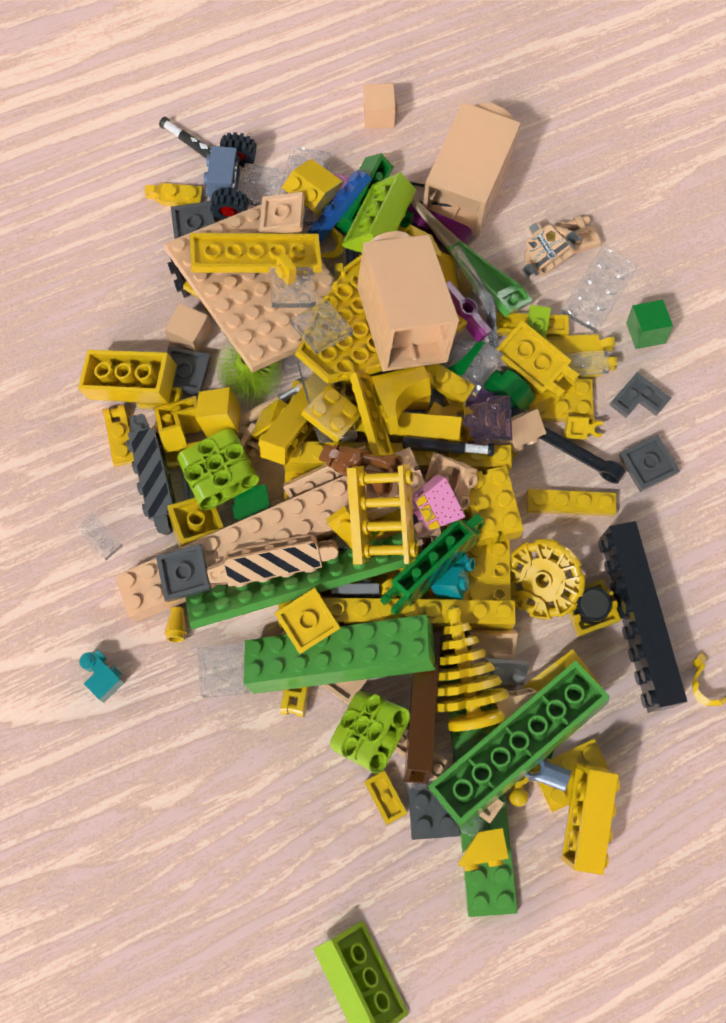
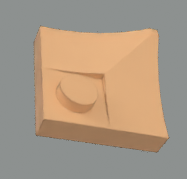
[466,629,518,677]

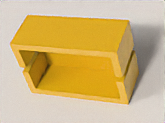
[466,466,524,547]

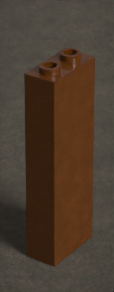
[404,629,441,784]

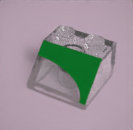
[444,339,503,397]

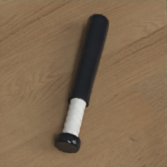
[402,436,494,457]

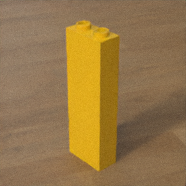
[342,412,469,443]

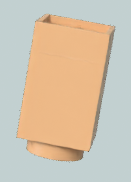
[423,102,521,237]
[357,231,459,371]

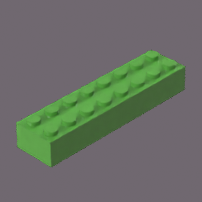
[244,614,436,694]
[428,660,610,829]

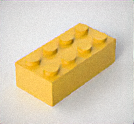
[78,350,177,404]
[561,763,620,875]

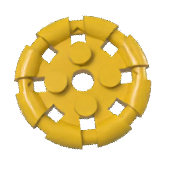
[510,539,585,620]

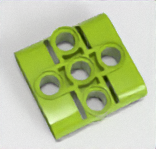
[177,428,259,510]
[330,690,410,774]

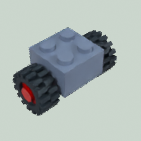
[203,132,257,220]

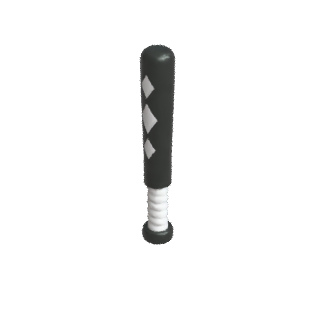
[159,116,211,158]

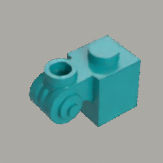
[431,554,475,600]
[79,649,124,703]

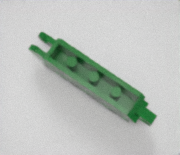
[380,514,484,615]

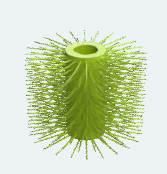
[215,339,282,410]

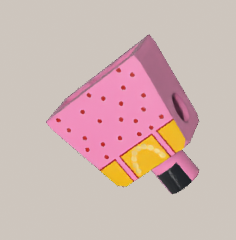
[412,474,465,530]

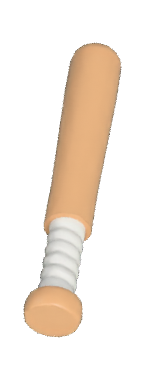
[239,382,302,428]

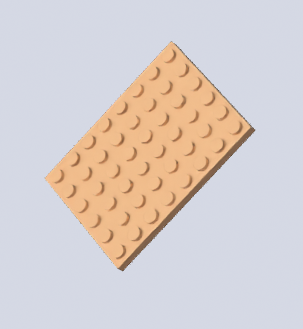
[164,204,337,373]

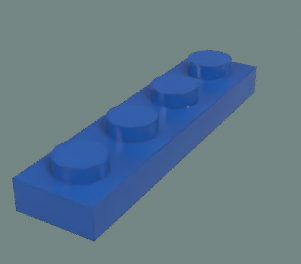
[307,170,372,244]

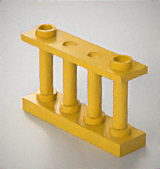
[347,464,418,565]

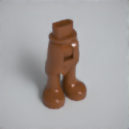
[319,444,403,497]

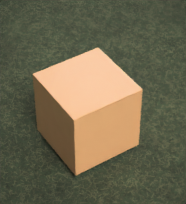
[363,83,397,129]
[164,303,212,352]

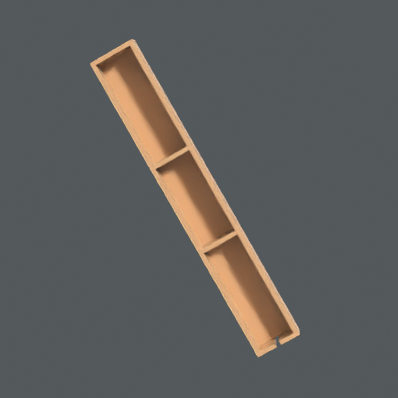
[115,447,426,622]

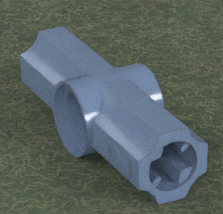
[525,760,572,792]

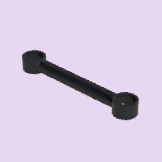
[504,407,625,484]

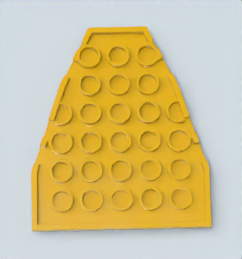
[296,255,467,384]

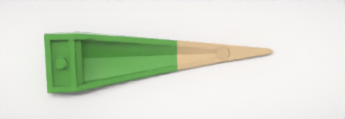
[411,196,533,318]

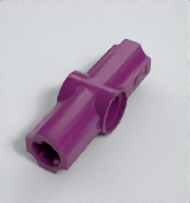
[446,281,493,342]

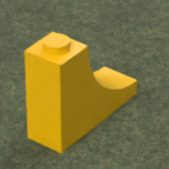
[371,366,433,435]

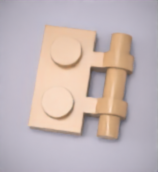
[552,216,601,254]

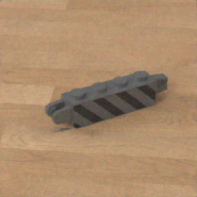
[127,414,176,535]

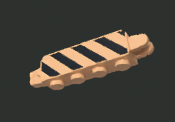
[207,534,338,587]

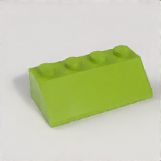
[342,172,416,253]
[313,920,409,1023]

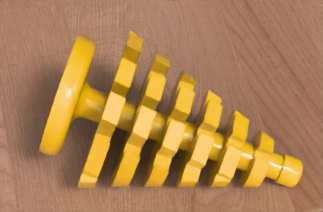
[436,607,509,731]

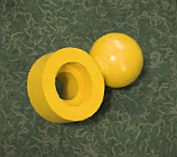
[509,776,529,807]

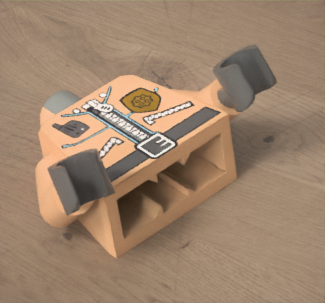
[522,223,582,280]

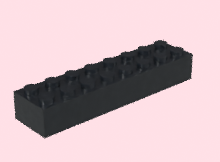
[598,521,688,713]

